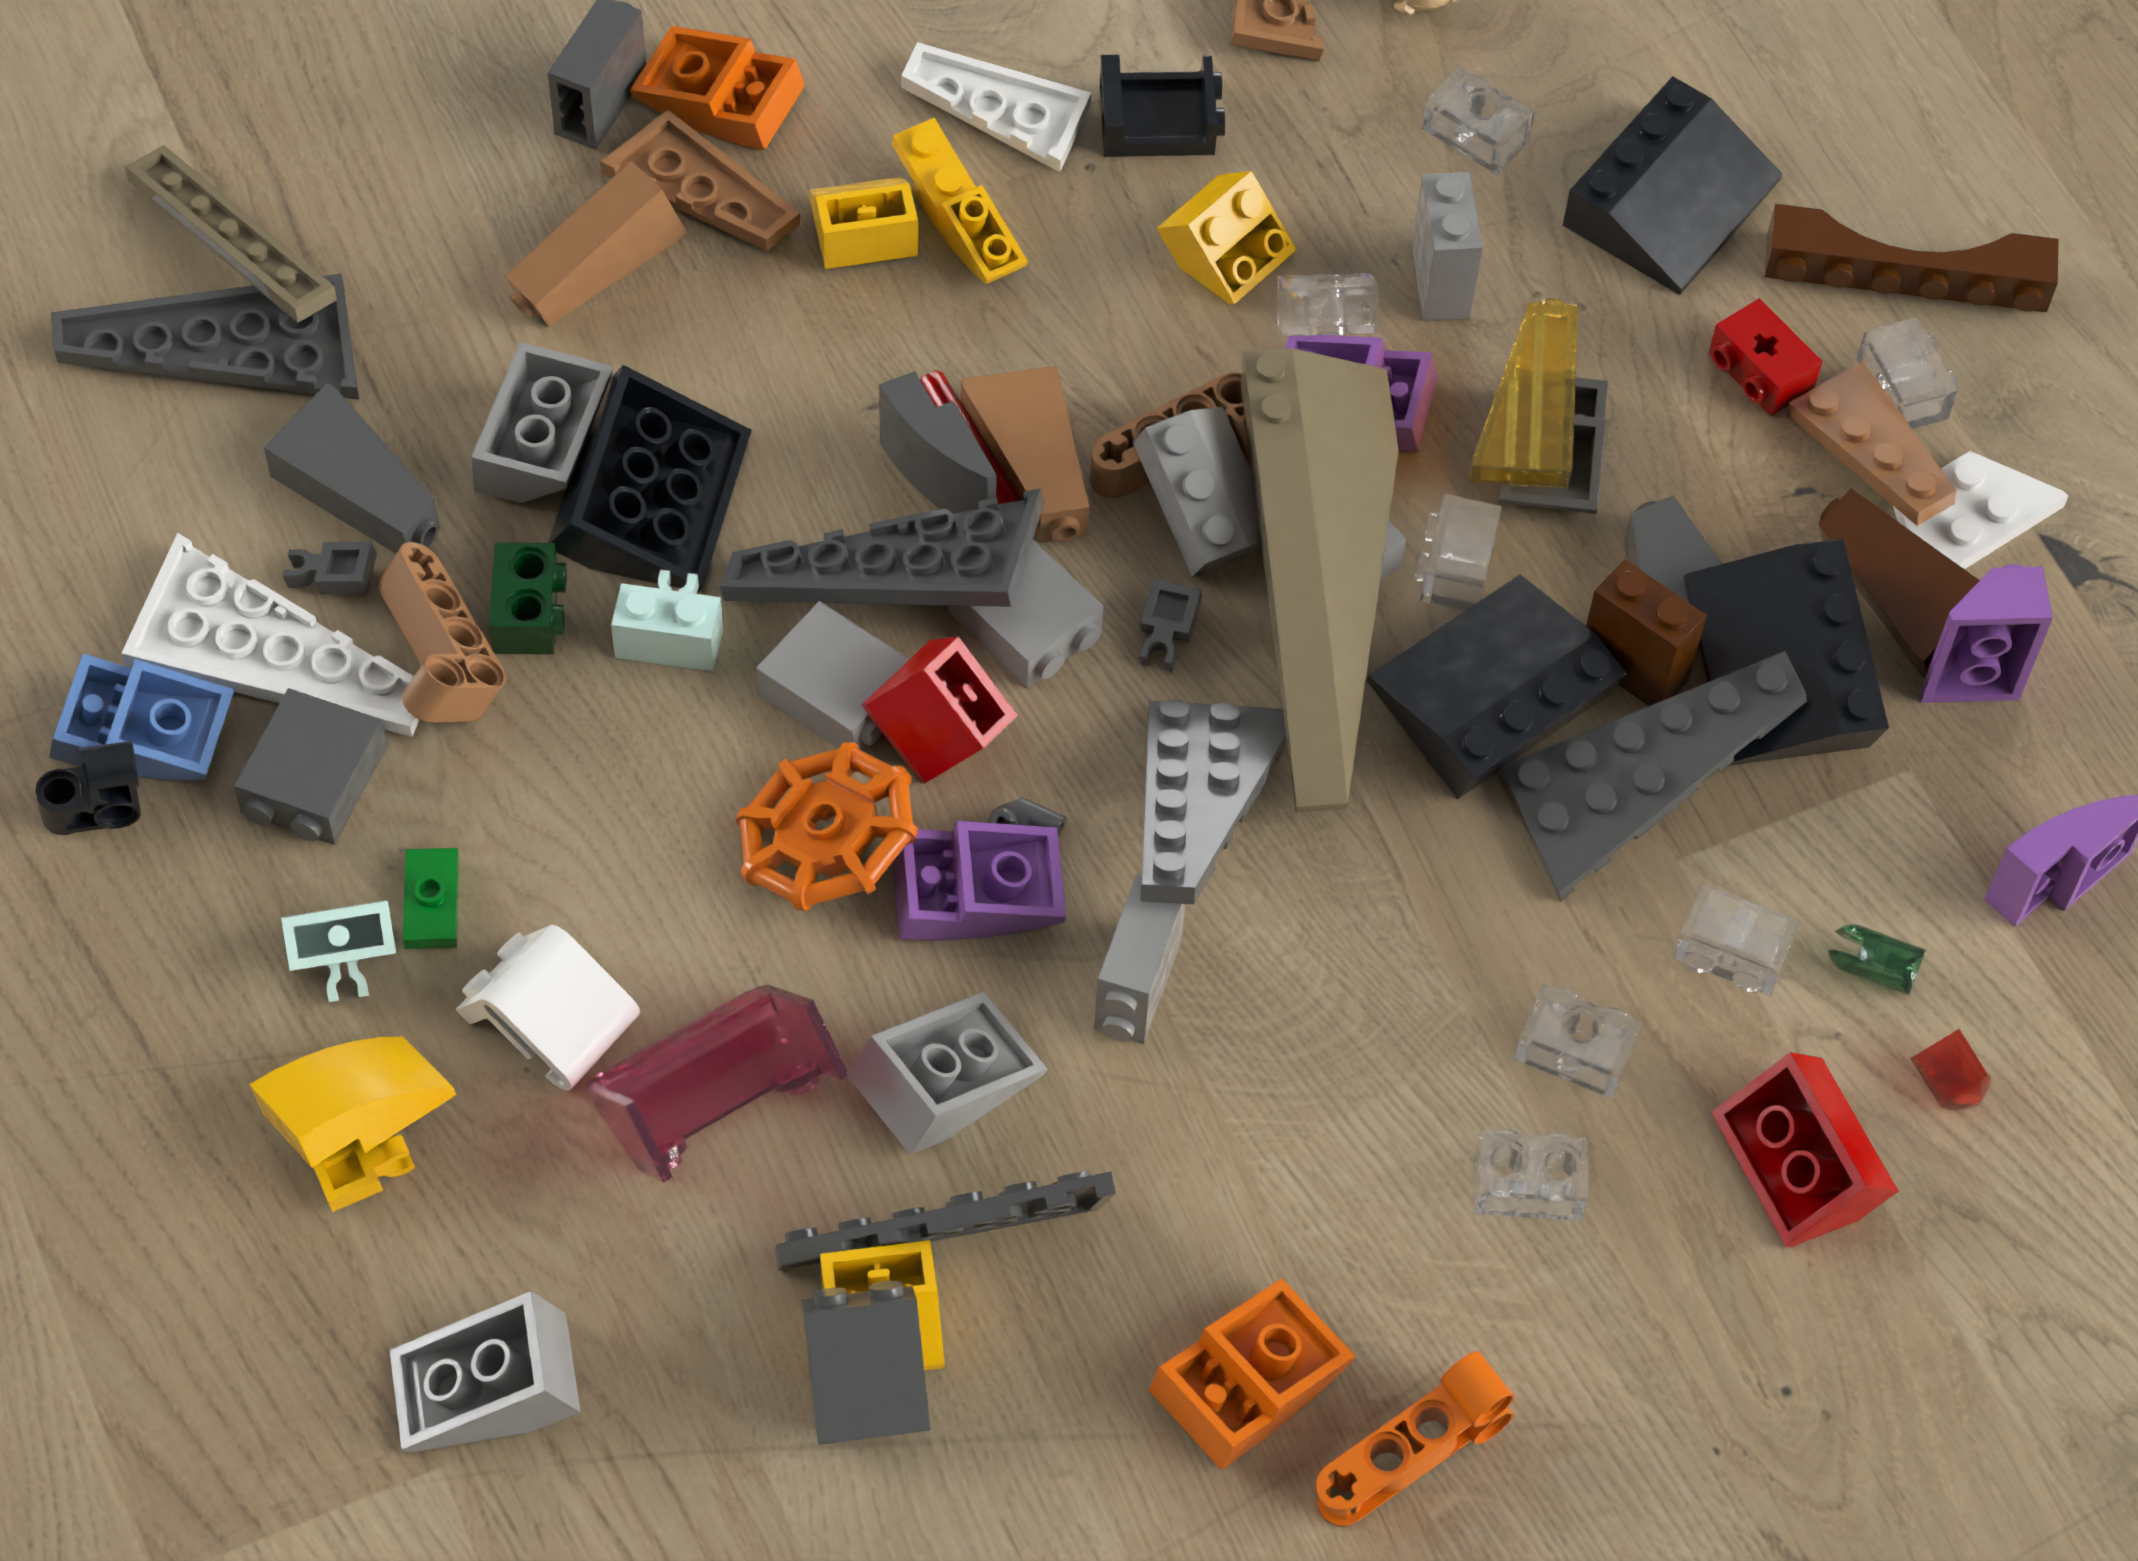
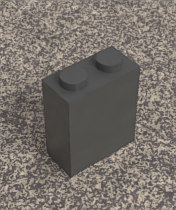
[548,0,646,150]
[234,688,387,845]
[801,1281,931,1445]

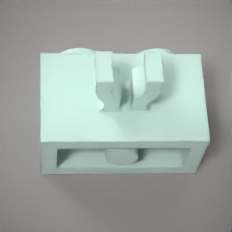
[611,569,723,672]
[281,900,396,1002]

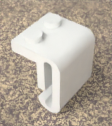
[456,925,640,1091]

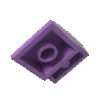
[1285,333,1438,453]
[1984,795,2138,926]
[893,821,1067,940]

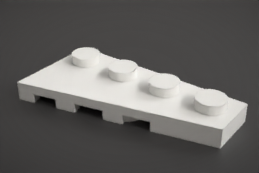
[901,42,1091,172]

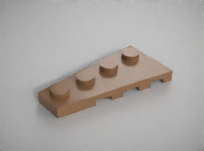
[1230,0,1324,61]
[600,110,800,251]
[1788,360,1956,526]

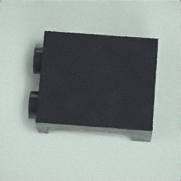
[1099,54,1225,157]

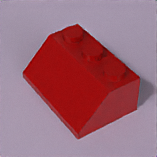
[1711,1052,1899,1247]

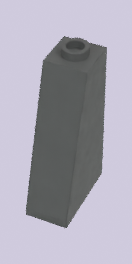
[264,383,440,554]

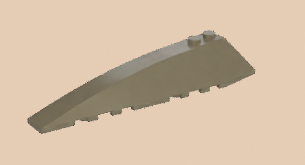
[1241,348,1399,813]

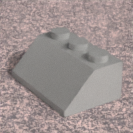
[471,342,614,503]
[1133,406,1262,577]

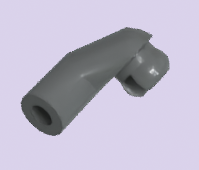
[988,798,1067,838]

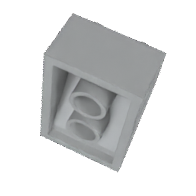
[847,992,1048,1155]
[390,1291,580,1453]

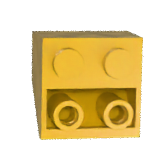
[1156,171,1297,304]
[808,177,918,269]
[820,1240,945,1371]

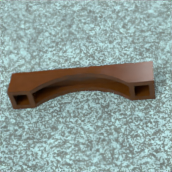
[1764,204,2059,312]

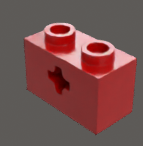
[1709,298,1823,416]

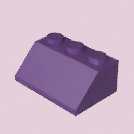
[1919,564,2053,703]

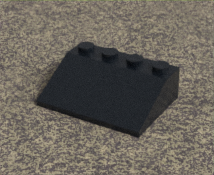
[1562,76,1782,295]
[548,365,752,592]
[1683,539,1889,765]
[1366,574,1627,799]

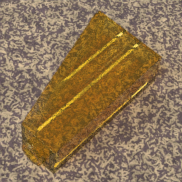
[1469,298,1578,488]

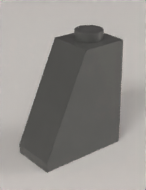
[1625,495,1722,602]

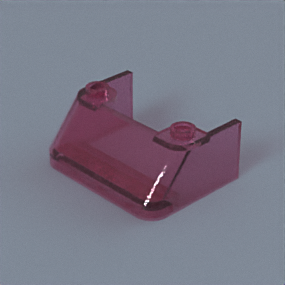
[586,985,850,1183]

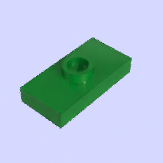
[403,848,459,949]

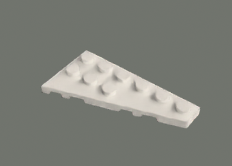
[121,533,420,737]

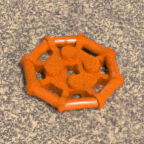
[735,742,918,911]

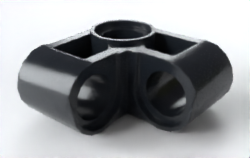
[35,741,141,835]

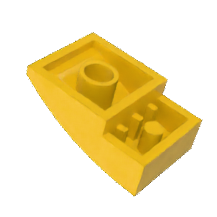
[249,1036,457,1167]

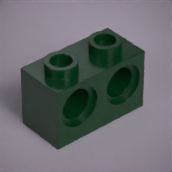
[489,542,567,654]

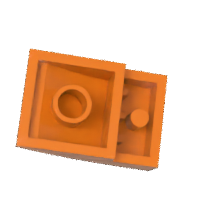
[630,26,805,151]
[1148,1278,1356,1470]

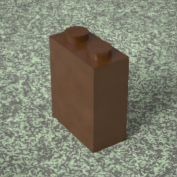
[1586,559,1707,706]

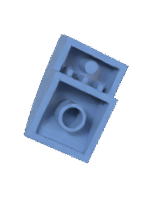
[49,653,234,780]

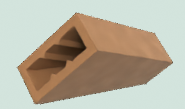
[504,160,687,327]
[961,366,1089,543]

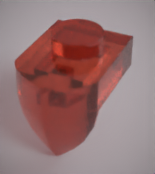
[1910,1029,1992,1110]

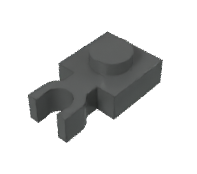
[282,541,377,594]
[1139,578,1202,671]

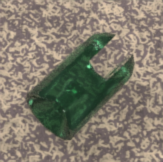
[1828,924,1926,995]

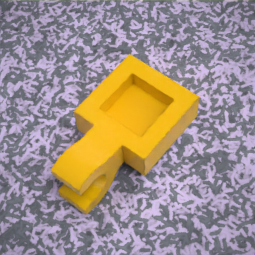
[313,1134,415,1212]

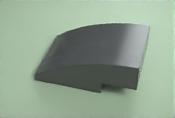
[1499,370,1608,514]
[879,371,996,514]

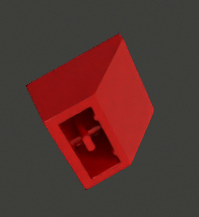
[861,636,1018,783]

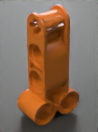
[1316,1351,1515,1527]

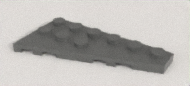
[51,273,359,400]
[1501,651,1807,901]

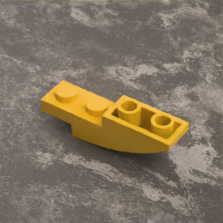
[892,118,1028,284]

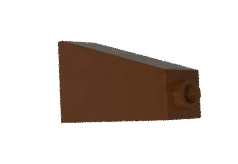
[1818,488,1980,677]

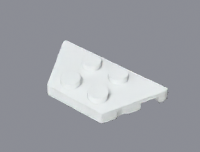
[1893,451,2068,569]

